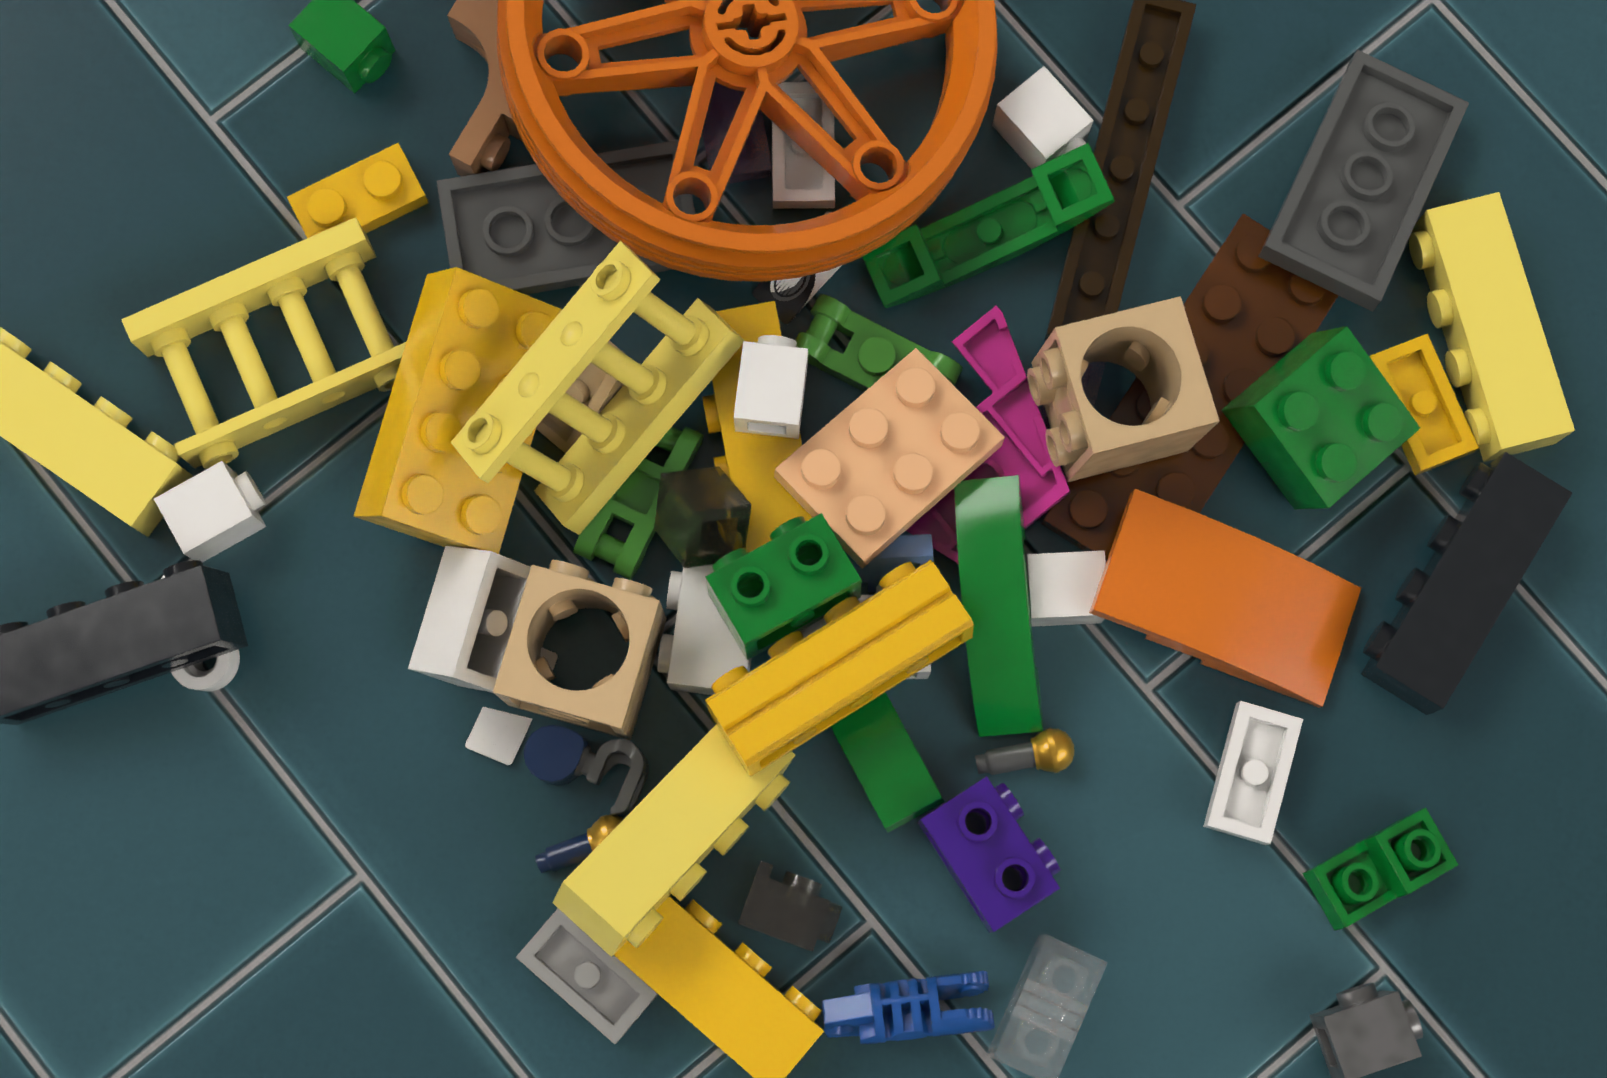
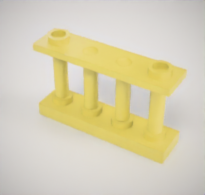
[121,217,406,469]
[451,241,745,535]

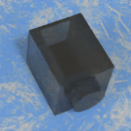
[654,466,752,568]

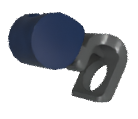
[524,725,649,817]

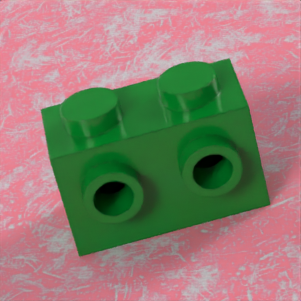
[705,513,862,660]

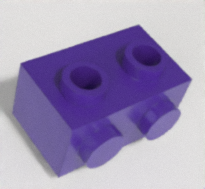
[918,776,1061,933]

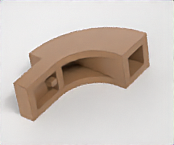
[447,0,522,176]

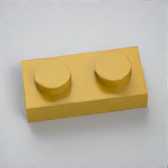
[287,142,429,238]
[1369,333,1479,476]

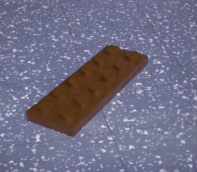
[1042,214,1339,562]

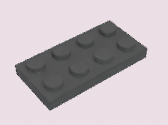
[1258,49,1469,312]
[437,140,695,295]

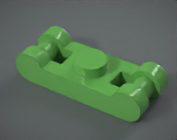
[795,294,963,392]
[573,427,704,580]

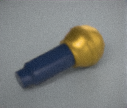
[535,814,624,873]

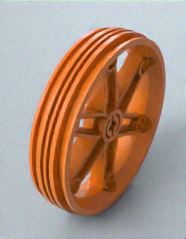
[497,0,998,282]

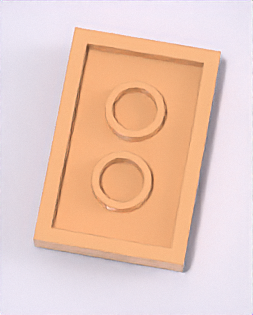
[774,348,1005,569]

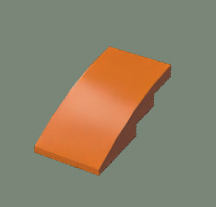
[1089,489,1361,708]

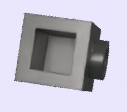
[1309,982,1423,1078]

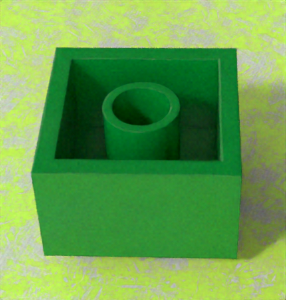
[1221,326,1420,510]

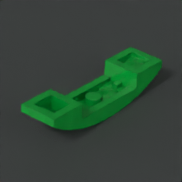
[863,143,1115,308]
[954,475,1044,737]

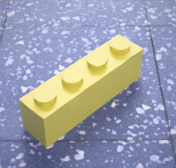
[1409,192,1575,462]
[0,327,193,537]
[552,724,795,957]

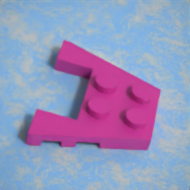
[906,305,1070,564]

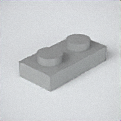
[516,908,658,1044]

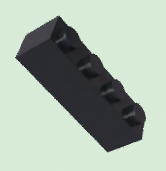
[1361,452,1572,715]
[0,560,248,725]

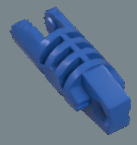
[822,971,995,1044]

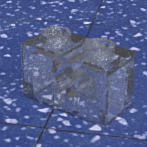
[987,934,1108,1078]

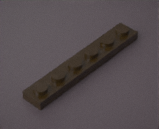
[1044,0,1197,341]

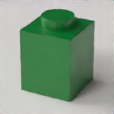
[288,0,396,94]

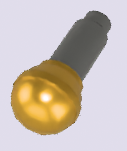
[975,728,1074,775]

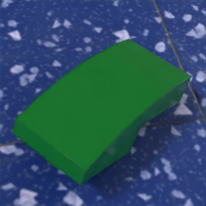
[831,692,945,833]
[1302,807,1459,931]

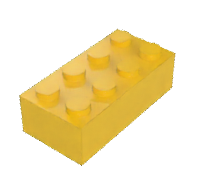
[353,267,562,554]

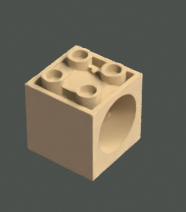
[1027,296,1220,482]
[493,560,667,740]

